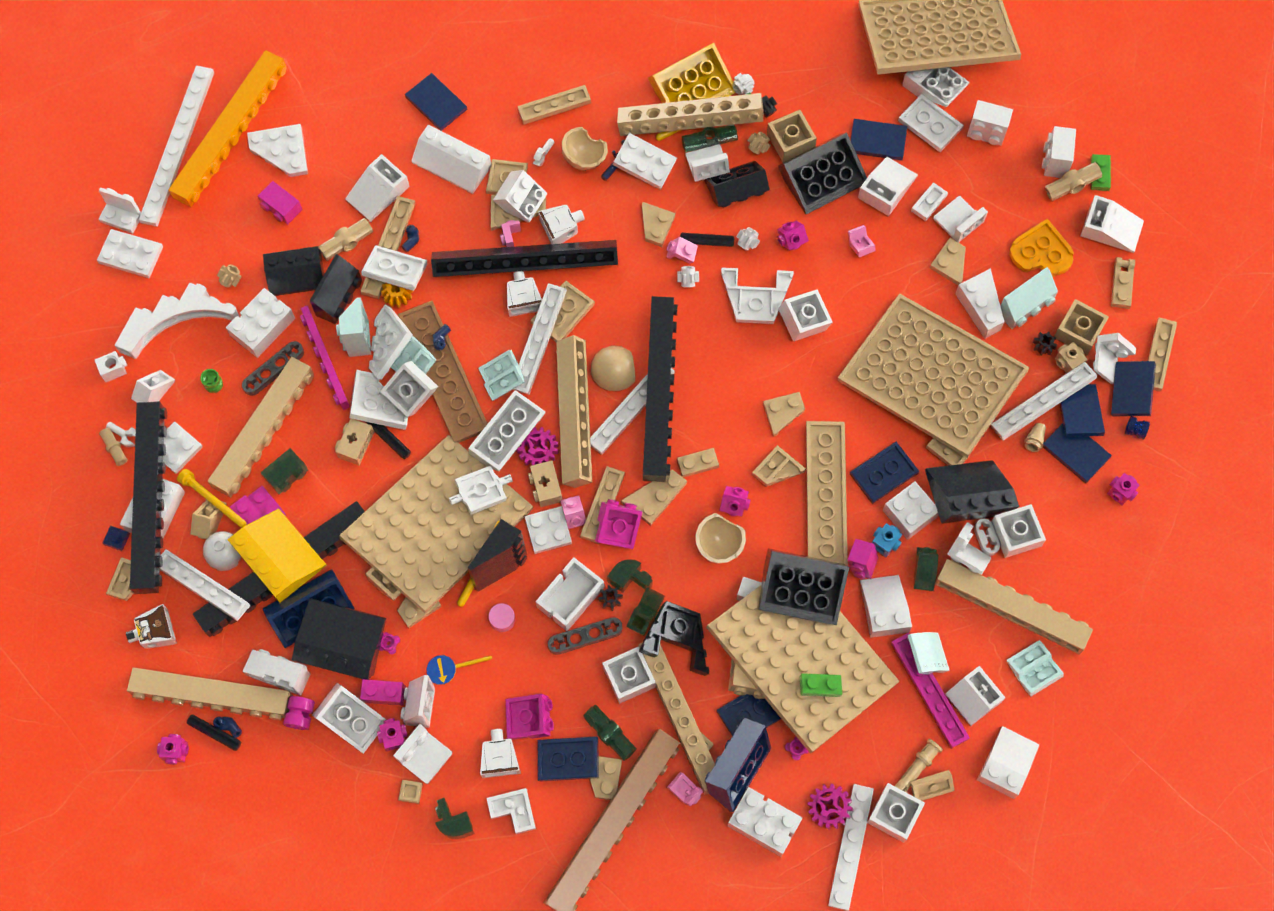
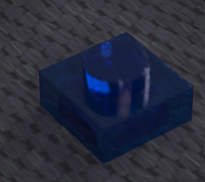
[103,526,130,551]

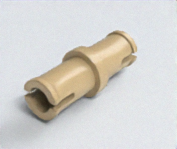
[99,428,128,466]

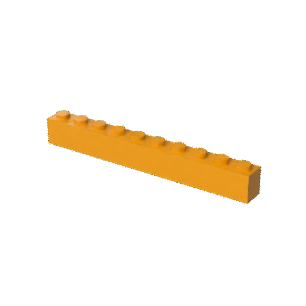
[168,50,287,207]

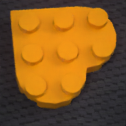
[1009,219,1074,277]

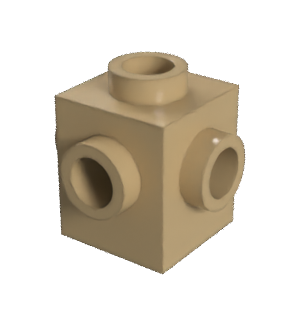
[1055,342,1088,374]

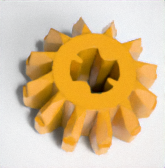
[381,283,413,308]

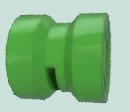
[200,369,223,393]

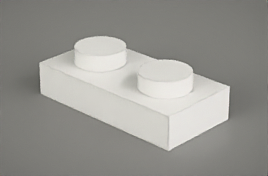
[911,182,948,221]

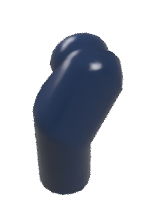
[401,225,419,252]
[433,324,451,350]
[213,717,242,738]

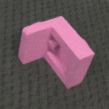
[500,220,521,247]
[848,225,876,257]
[666,237,698,264]
[560,495,586,529]
[667,772,703,806]

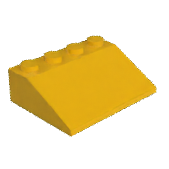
[648,43,735,103]
[227,509,327,603]

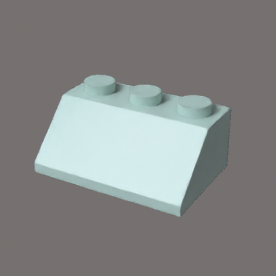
[1000,267,1058,329]
[336,297,371,357]

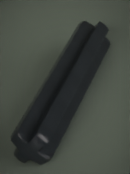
[680,232,734,247]
[366,422,411,459]
[187,715,242,751]

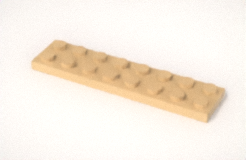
[806,421,848,566]

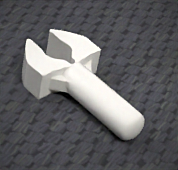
[533,138,554,166]
[106,422,136,447]

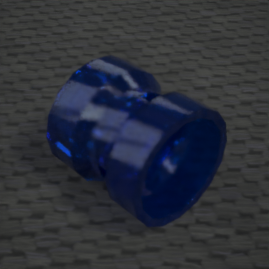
[1125,416,1150,440]

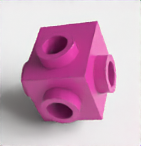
[777,220,809,250]
[1107,473,1140,506]
[719,486,751,517]
[377,718,408,751]
[157,734,189,765]

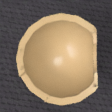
[562,127,608,171]
[591,345,636,391]
[695,513,746,563]

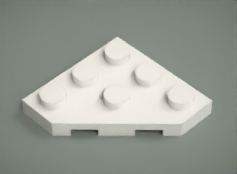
[247,124,308,177]
[369,304,413,380]
[349,370,408,430]

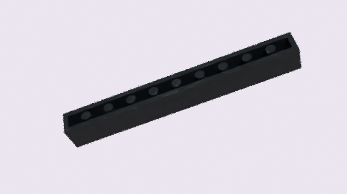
[431,240,618,277]
[643,296,678,482]
[130,401,167,594]
[193,501,365,637]

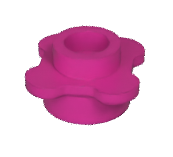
[380,632,400,654]
[785,737,809,760]

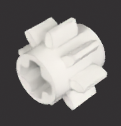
[732,73,755,95]
[736,227,760,250]
[677,266,699,287]

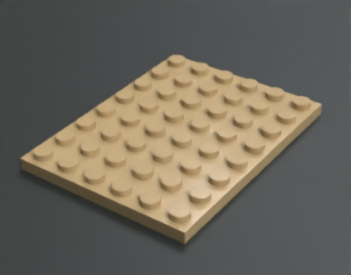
[858,0,1021,74]
[838,293,1029,458]
[339,435,533,614]
[706,585,899,754]

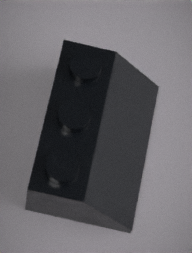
[705,161,770,207]
[263,246,324,296]
[310,254,362,324]

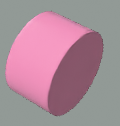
[489,604,516,632]

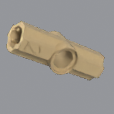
[1045,162,1102,201]
[318,218,373,261]

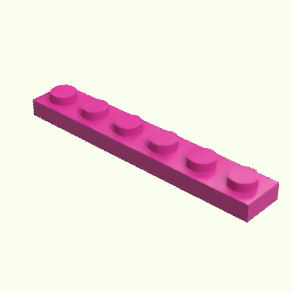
[300,305,350,410]
[891,633,970,749]

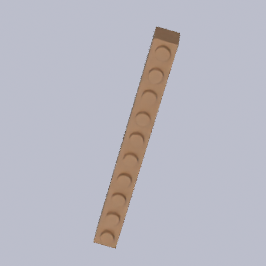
[544,729,680,911]

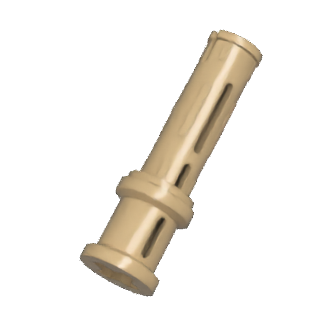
[895,739,943,792]

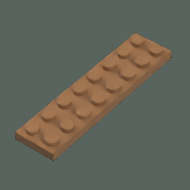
[398,301,488,443]

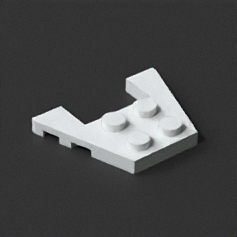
[721,268,794,324]

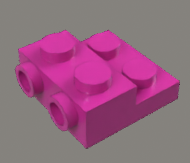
[230,486,287,525]
[595,499,642,549]
[505,694,554,740]

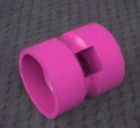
[283,696,315,730]

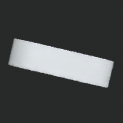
[974,519,1000,556]

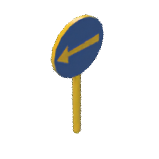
[427,655,492,685]

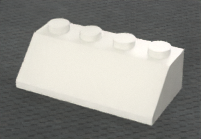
[411,125,491,194]
[468,390,546,471]

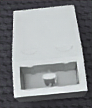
[902,67,970,107]
[345,154,410,222]
[858,157,918,216]
[1080,195,1144,253]

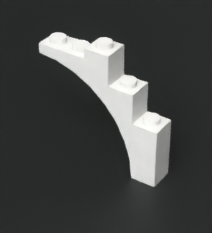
[115,283,240,359]

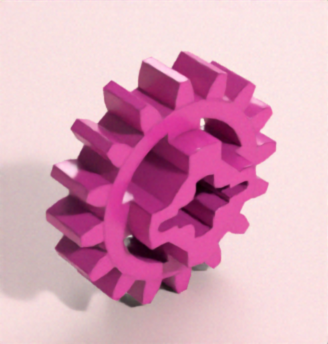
[517,427,558,465]
[808,784,853,830]

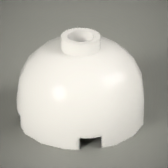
[203,531,241,571]

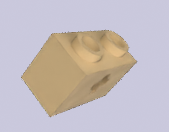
[335,419,375,466]
[528,460,563,507]

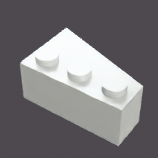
[955,268,1004,339]
[243,649,311,696]

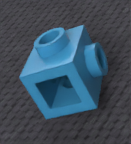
[872,523,902,558]

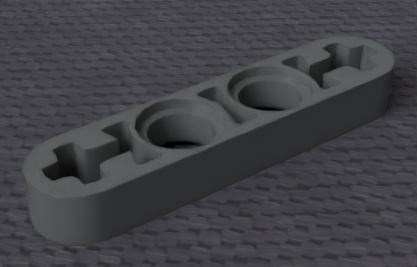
[242,341,304,396]
[548,617,623,655]

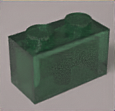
[261,448,308,495]

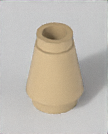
[1024,423,1046,452]

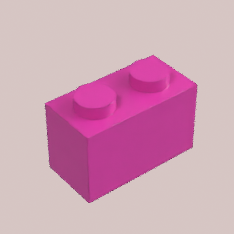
[258,181,303,225]
[848,539,878,579]
[360,679,406,706]

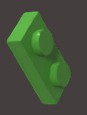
[1091,154,1111,191]
[800,673,842,697]

